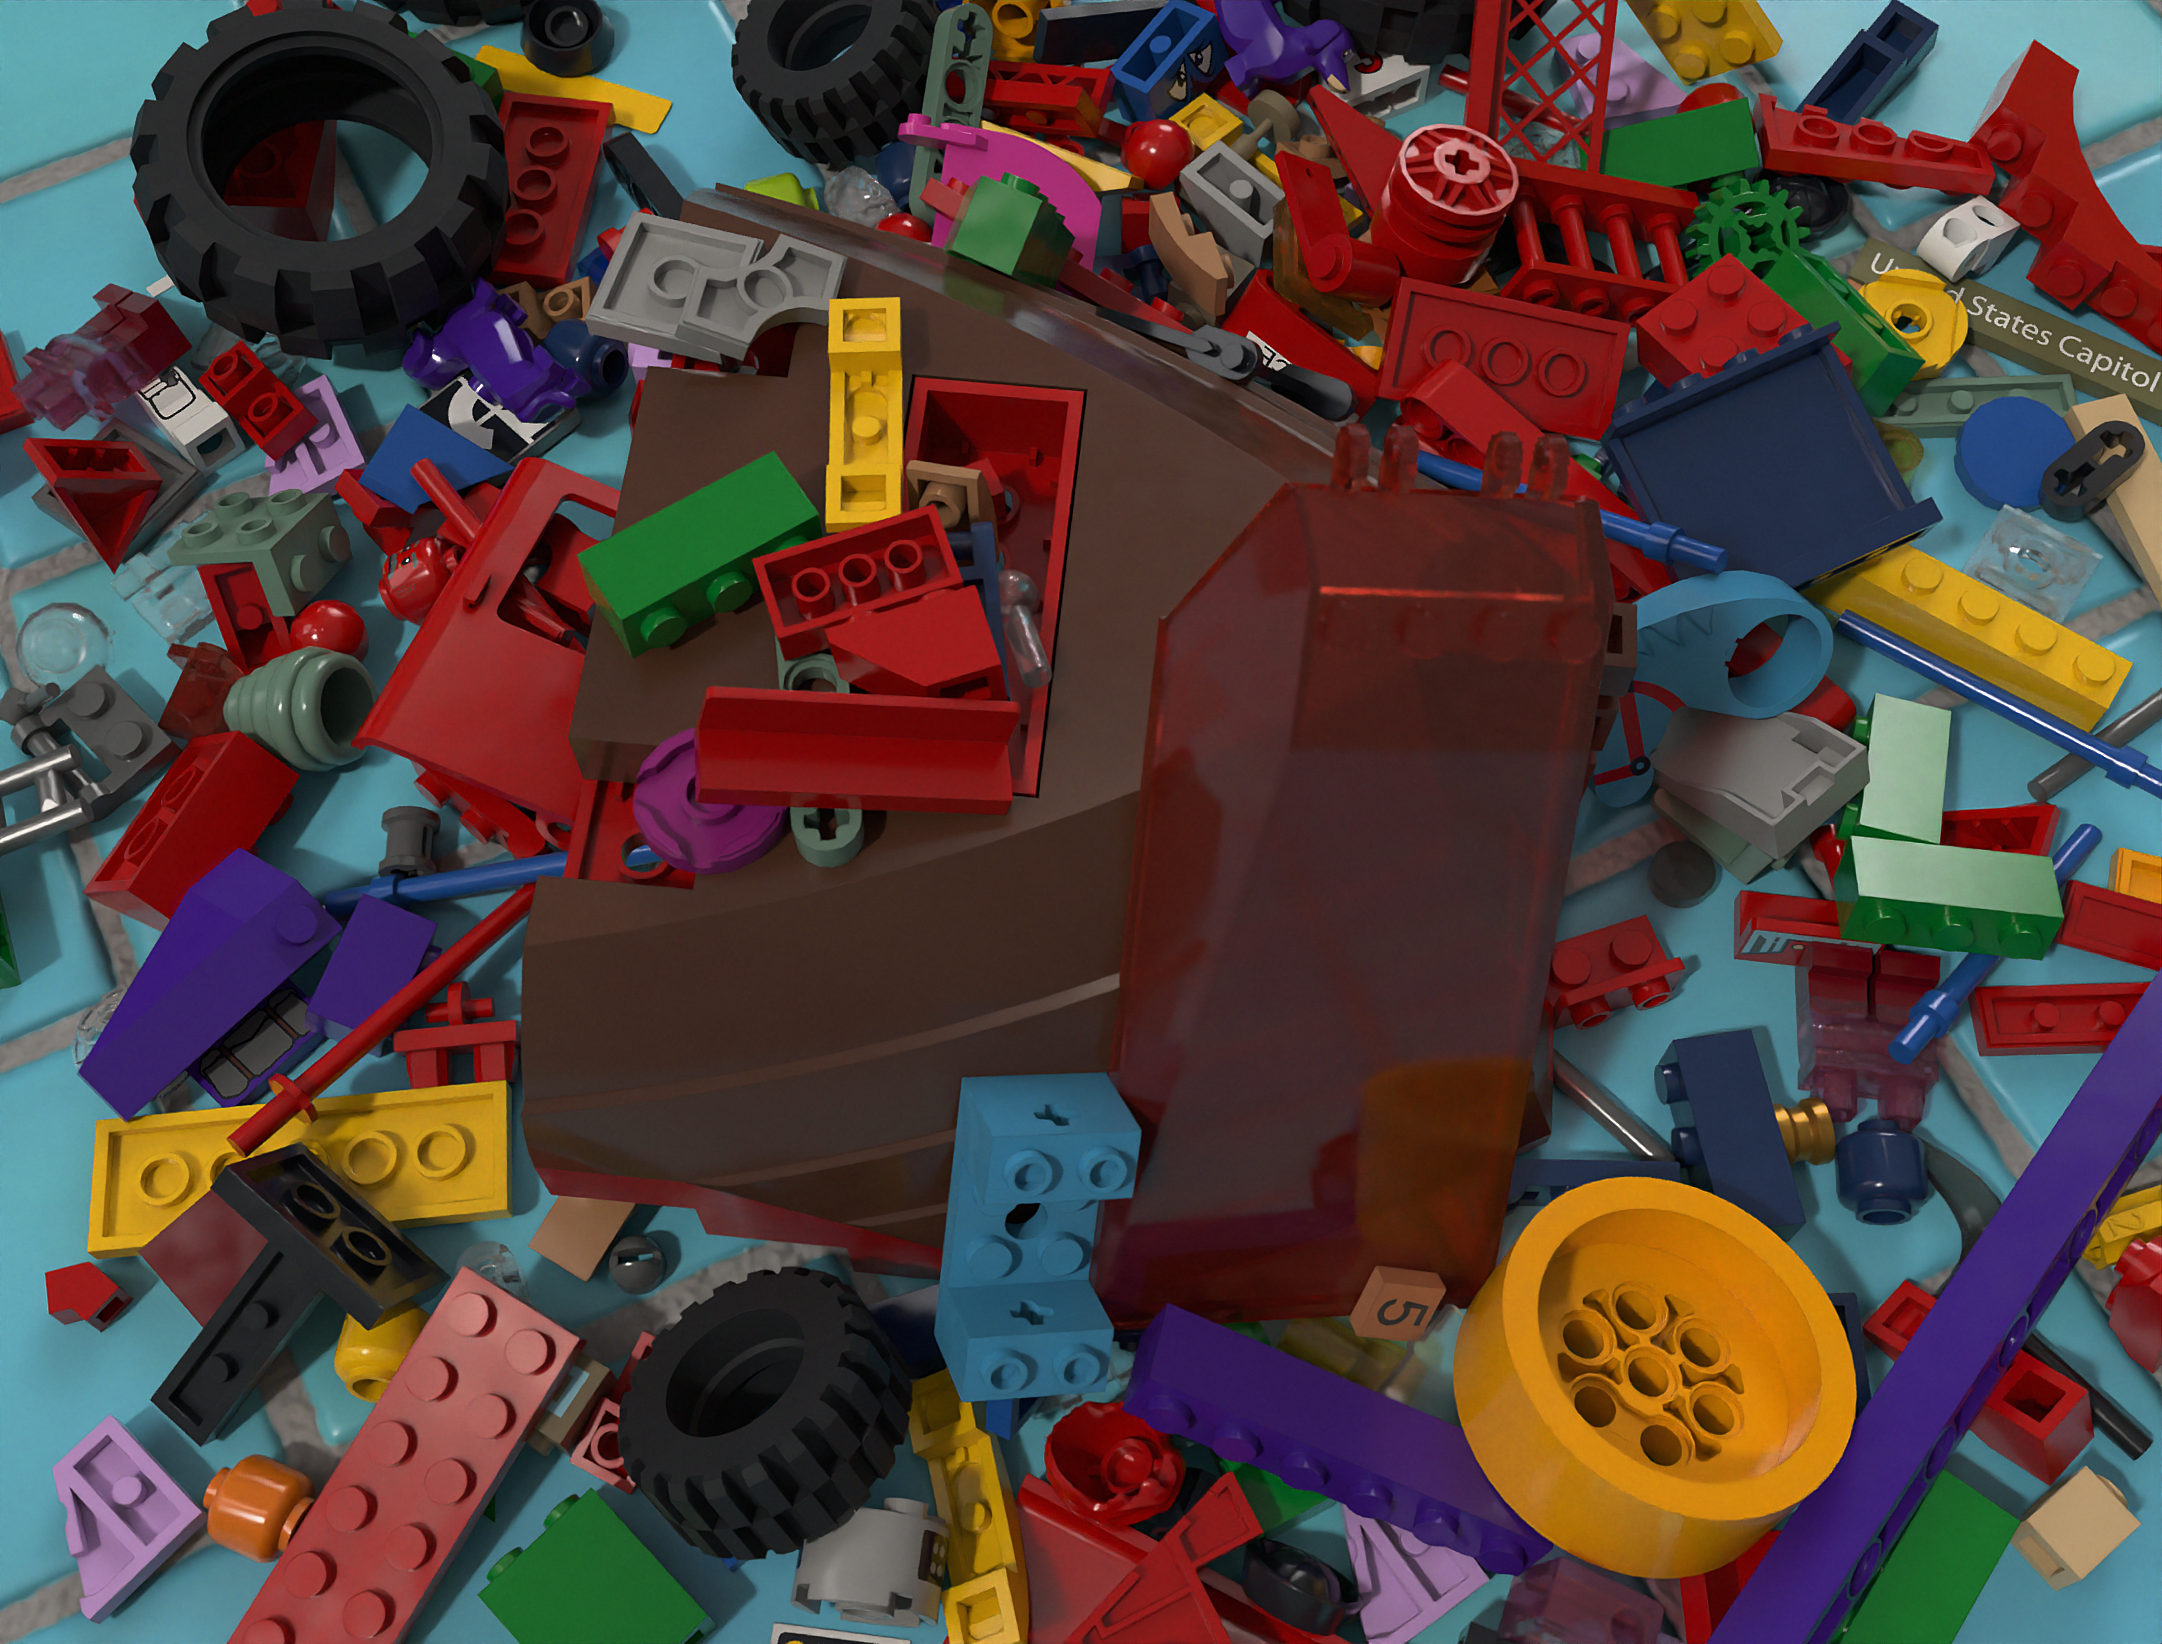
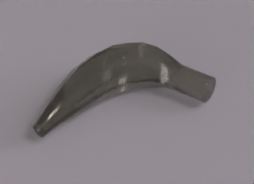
[1907,1131,2002,1299]

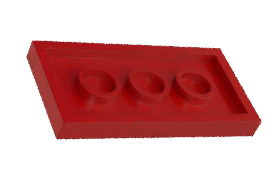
[470,91,616,290]
[1373,277,1631,443]

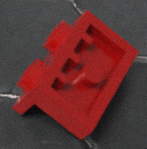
[1523,914,1686,1030]

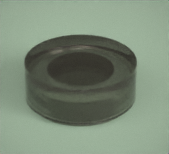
[1647,841,1716,908]

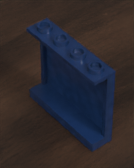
[1599,320,1943,593]

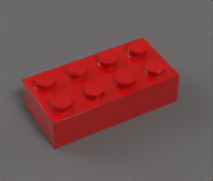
[752,504,964,662]

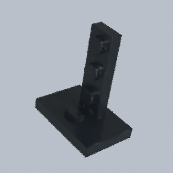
[150,1142,451,1447]

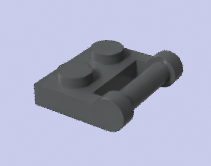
[10,664,182,823]

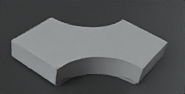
[674,234,848,361]

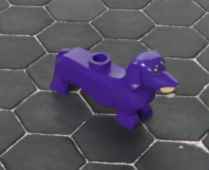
[1214,0,1355,102]
[402,275,592,424]

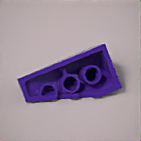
[77,847,343,1123]

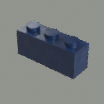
[1654,1029,1806,1243]

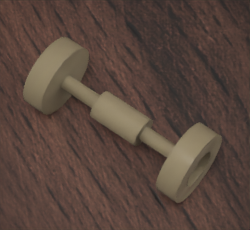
[1174,90,1301,217]

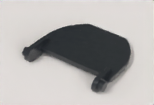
[1095,306,1357,422]

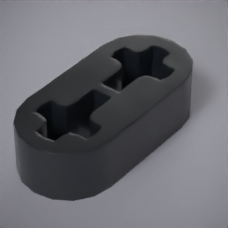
[2038,420,2145,520]

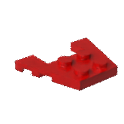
[1063,1471,1264,1644]

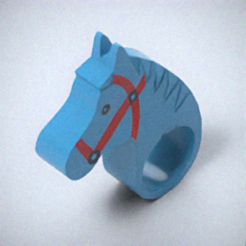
[1587,570,1834,807]

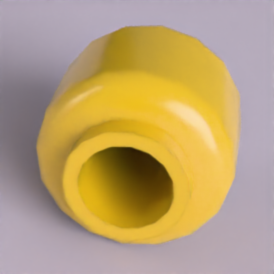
[334,1306,431,1403]

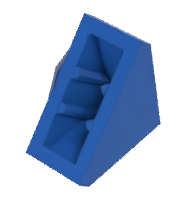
[358,403,515,515]

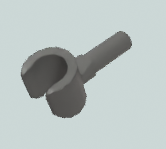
[0,682,61,727]

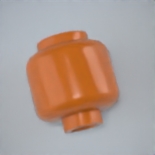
[203,1454,316,1563]

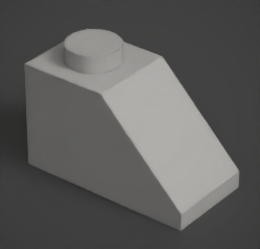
[1179,140,1297,274]

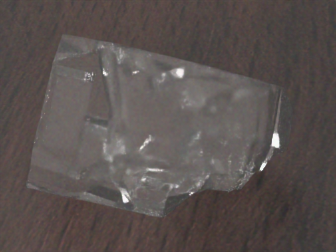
[823,165,902,228]

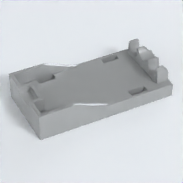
[1649,707,1871,861]

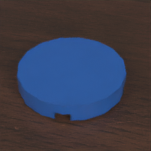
[1953,396,2075,513]

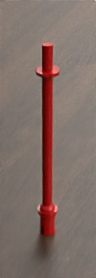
[227,829,570,1158]

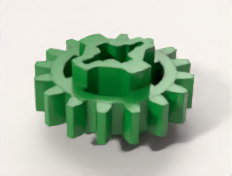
[1685,179,1811,281]

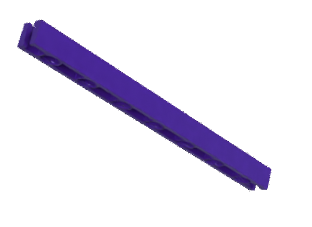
[1706,967,2162,1644]

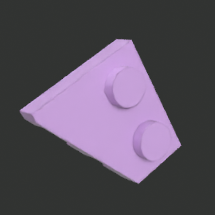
[1554,33,1687,130]
[265,374,369,496]
[52,1414,208,1624]
[1339,1503,1490,1644]

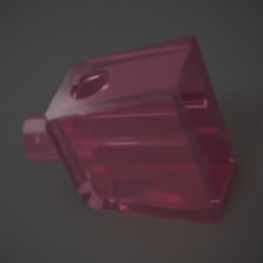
[1497,1557,1687,1644]

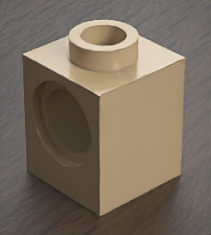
[2010,1466,2141,1591]

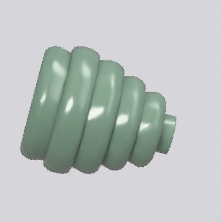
[223,646,378,772]

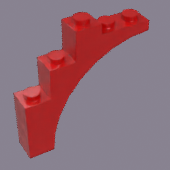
[1967,39,2162,356]

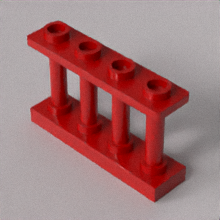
[1500,156,1700,328]

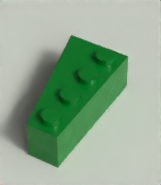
[942,172,1075,289]

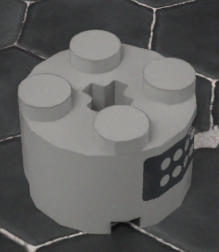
[790,1498,950,1628]

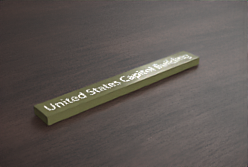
[1846,236,2162,426]

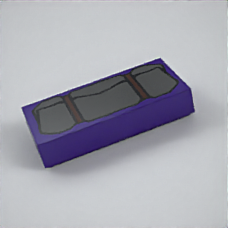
[186,979,326,1108]

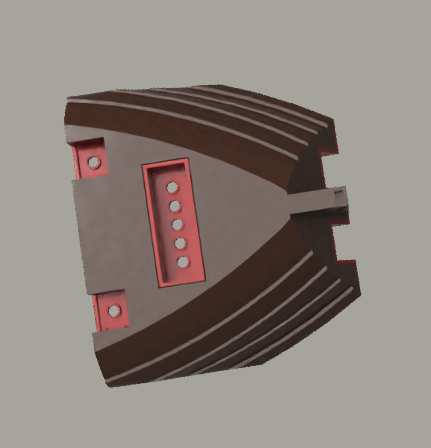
[521,182,1637,1299]

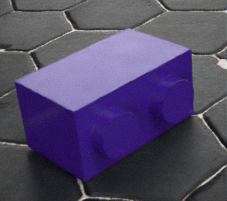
[304,893,443,1058]

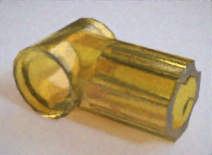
[1275,1301,1425,1404]

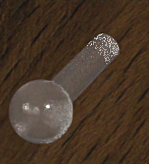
[998,569,1053,688]

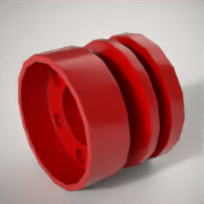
[1370,123,1519,286]

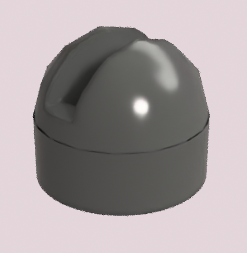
[609,1235,667,1295]

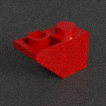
[825,585,1008,701]

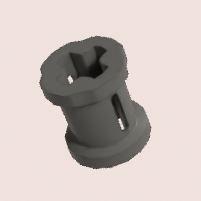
[378,806,441,879]

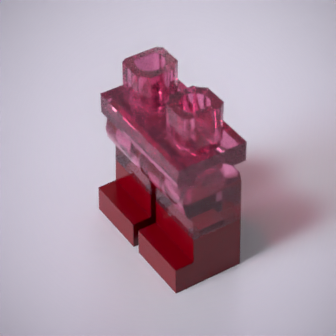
[9,283,193,432]
[1795,941,1940,1132]

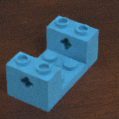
[934,1072,1142,1402]

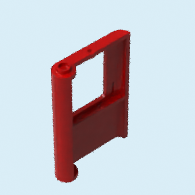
[350,457,621,851]

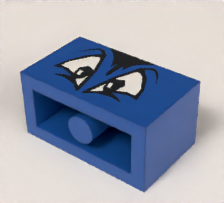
[1110,0,1230,123]

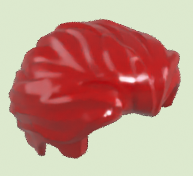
[1044,1401,1186,1527]

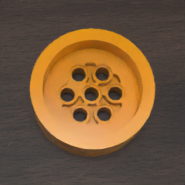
[1453,1177,1857,1579]

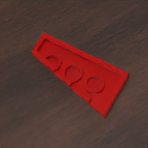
[1752,93,1996,197]

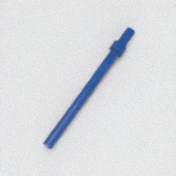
[1391,443,1729,575]
[1834,609,2162,800]
[1888,824,2102,1064]
[325,845,663,917]

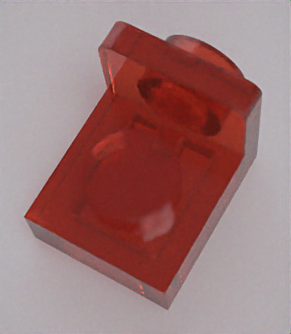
[158,642,246,740]

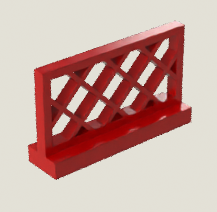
[1463,0,1618,173]

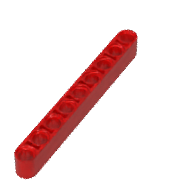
[1400,359,1857,733]

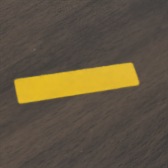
[474,45,672,134]

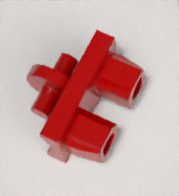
[393,981,521,1089]

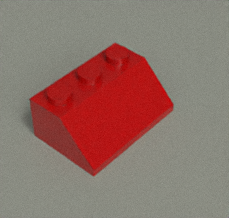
[82,730,300,932]

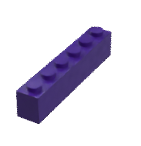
[1122,1303,1554,1577]

